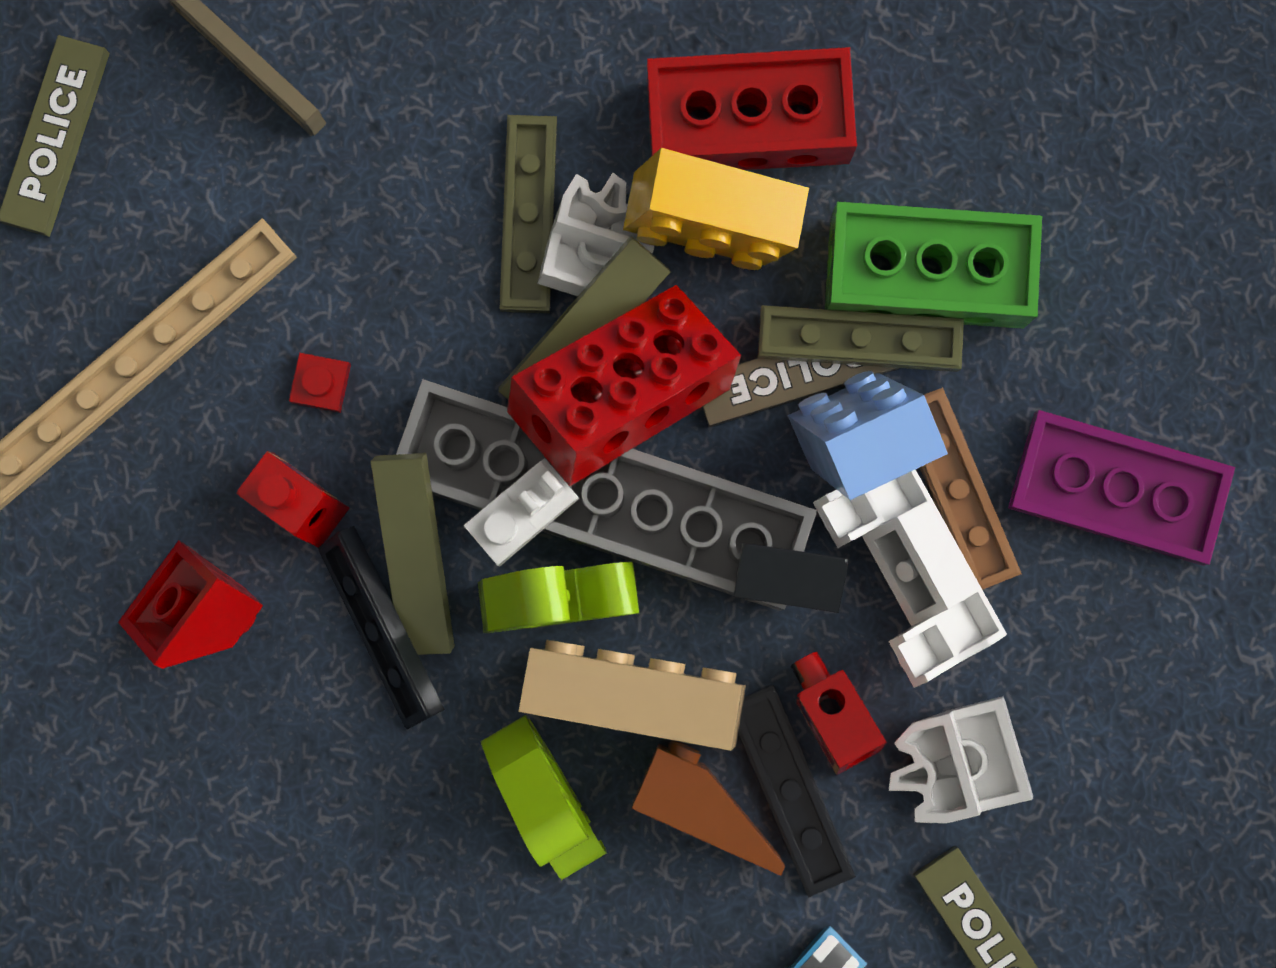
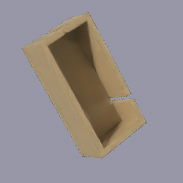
[518,640,746,751]

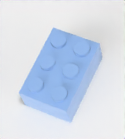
[788,371,948,500]

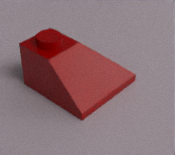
[118,540,263,669]

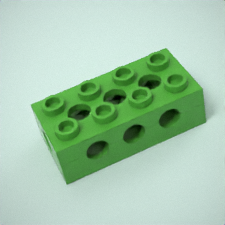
[825,202,1042,329]

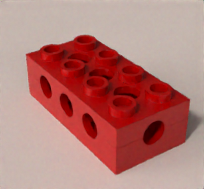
[647,47,857,170]
[507,285,741,486]

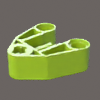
[478,562,639,633]
[481,715,607,880]

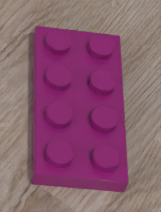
[1008,410,1235,566]

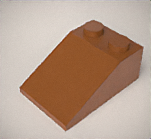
[632,740,785,876]

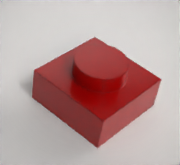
[289,352,351,413]

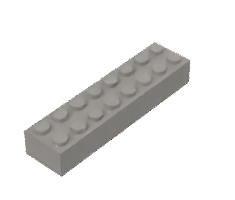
[396,379,817,611]

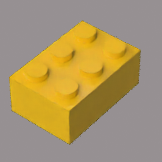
[623,148,809,270]

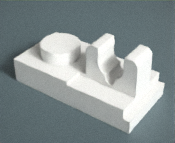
[464,458,579,567]

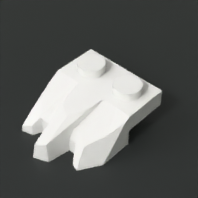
[537,173,654,296]
[889,696,1033,823]

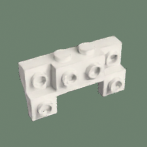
[813,469,1007,688]

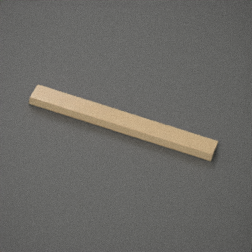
[0,218,297,510]

